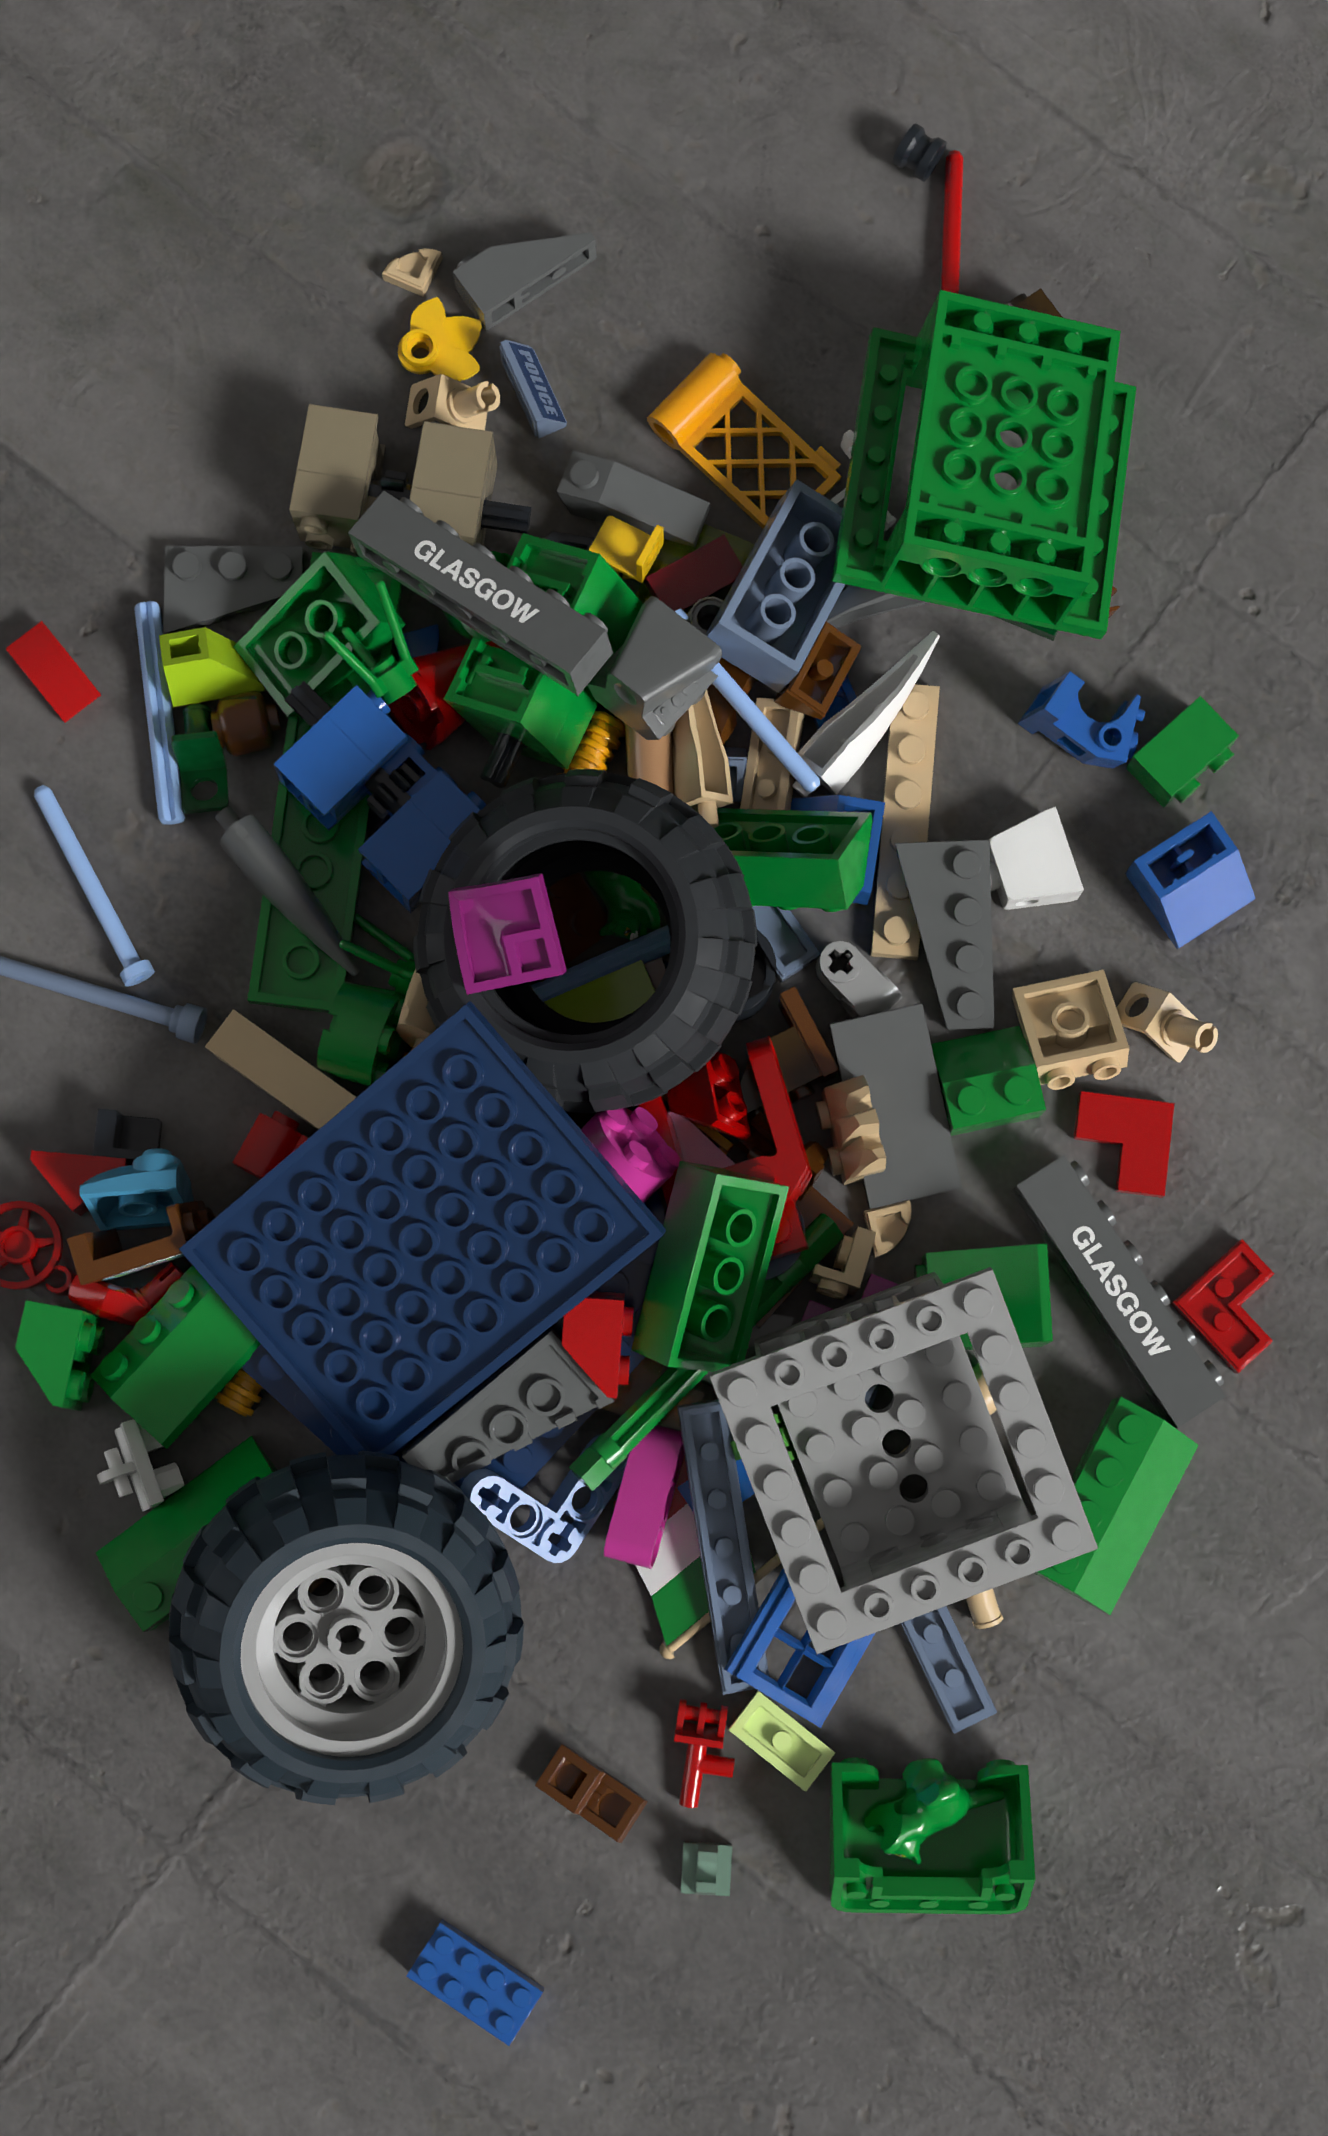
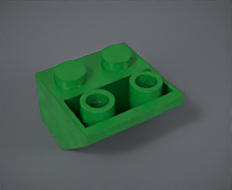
[15,1300,105,1411]

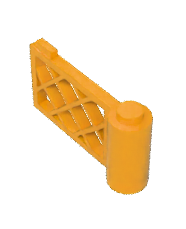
[647,353,842,529]

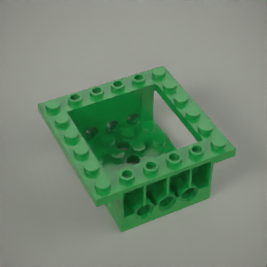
[832,290,1137,639]

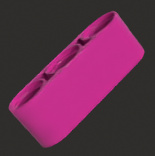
[604,1425,684,1569]

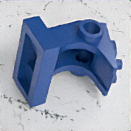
[1018,671,1145,769]

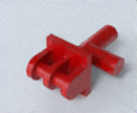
[674,1699,735,1808]

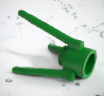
[323,580,419,705]
[339,913,415,999]

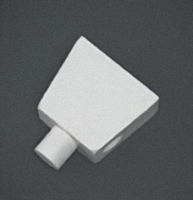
[989,807,1084,910]

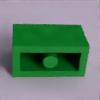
[1126,696,1239,808]

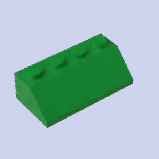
[714,808,873,912]
[631,1161,789,1372]
[90,1265,261,1449]
[1034,1397,1198,1615]
[96,1436,278,1632]

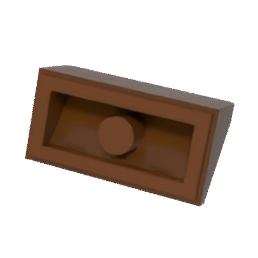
[774,621,862,720]

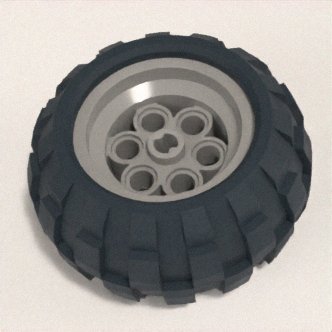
[169,1451,524,1805]

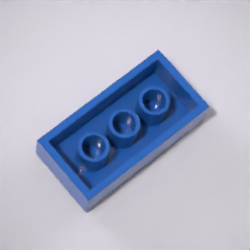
[406,1919,544,2046]

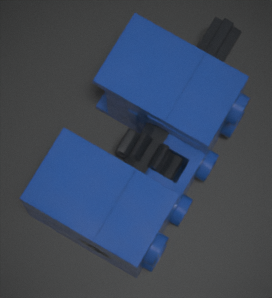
[274,681,487,913]

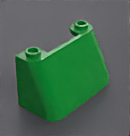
[830,1757,1036,1914]

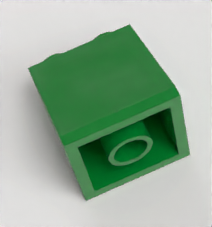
[914,1244,1053,1350]

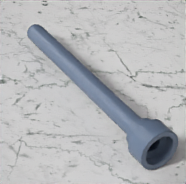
[0,956,207,1044]

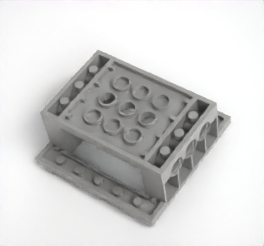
[709,1267,1098,1654]

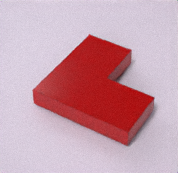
[1074,1091,1175,1198]
[1171,1239,1274,1374]

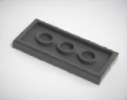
[828,1003,962,1209]

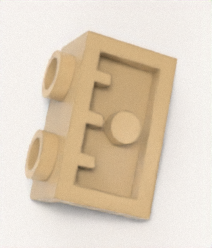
[809,1227,877,1300]

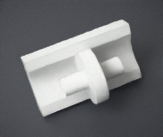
[97,1419,184,1512]

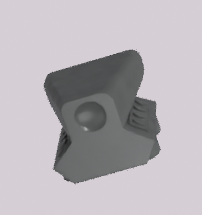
[587,596,722,740]

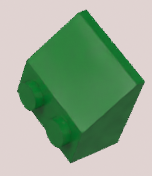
[931,1026,1046,1136]

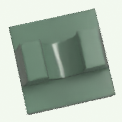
[681,1841,732,1896]

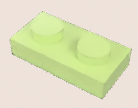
[728,1690,835,1792]

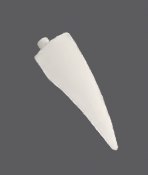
[792,631,940,798]

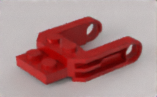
[638,1036,813,1261]

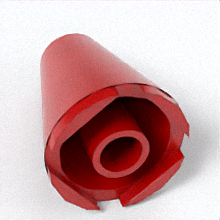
[388,641,505,750]

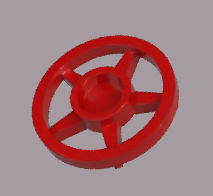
[0,1201,63,1290]

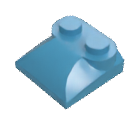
[80,1148,194,1231]

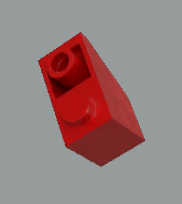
[667,1051,751,1140]
[562,1291,634,1398]

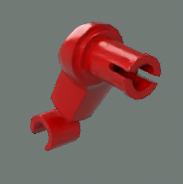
[46,1261,184,1326]

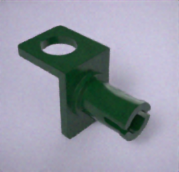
[171,704,229,814]

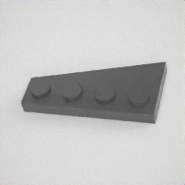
[894,840,994,1030]
[402,1327,615,1483]

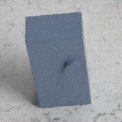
[706,479,845,693]

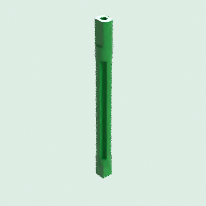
[569,1213,844,1491]

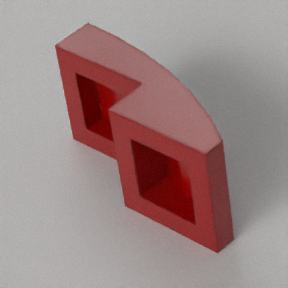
[5,621,101,723]

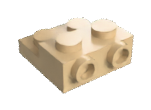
[1012,970,1129,1090]

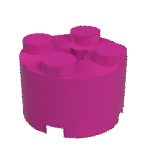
[581,1107,681,1203]

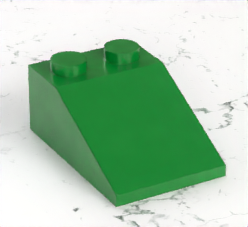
[234,552,406,717]

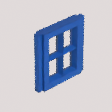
[724,1568,875,1728]

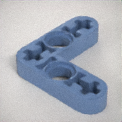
[461,1434,629,1563]

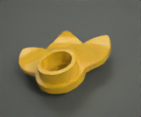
[398,297,482,381]

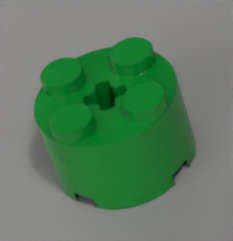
[317,982,405,1086]

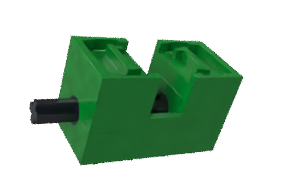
[444,533,643,788]

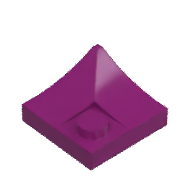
[448,873,567,995]

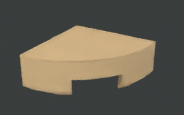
[382,248,443,297]
[863,1200,911,1258]

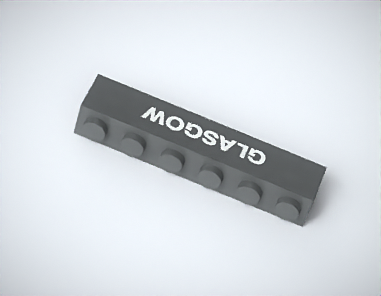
[348,491,613,696]
[1011,1155,1226,1428]

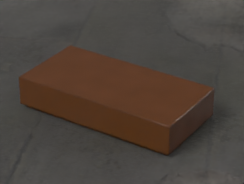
[777,986,839,1084]

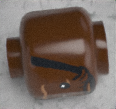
[211,691,282,756]

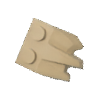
[816,1075,886,1185]

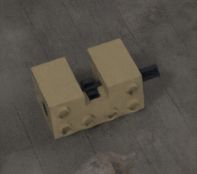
[289,404,532,555]

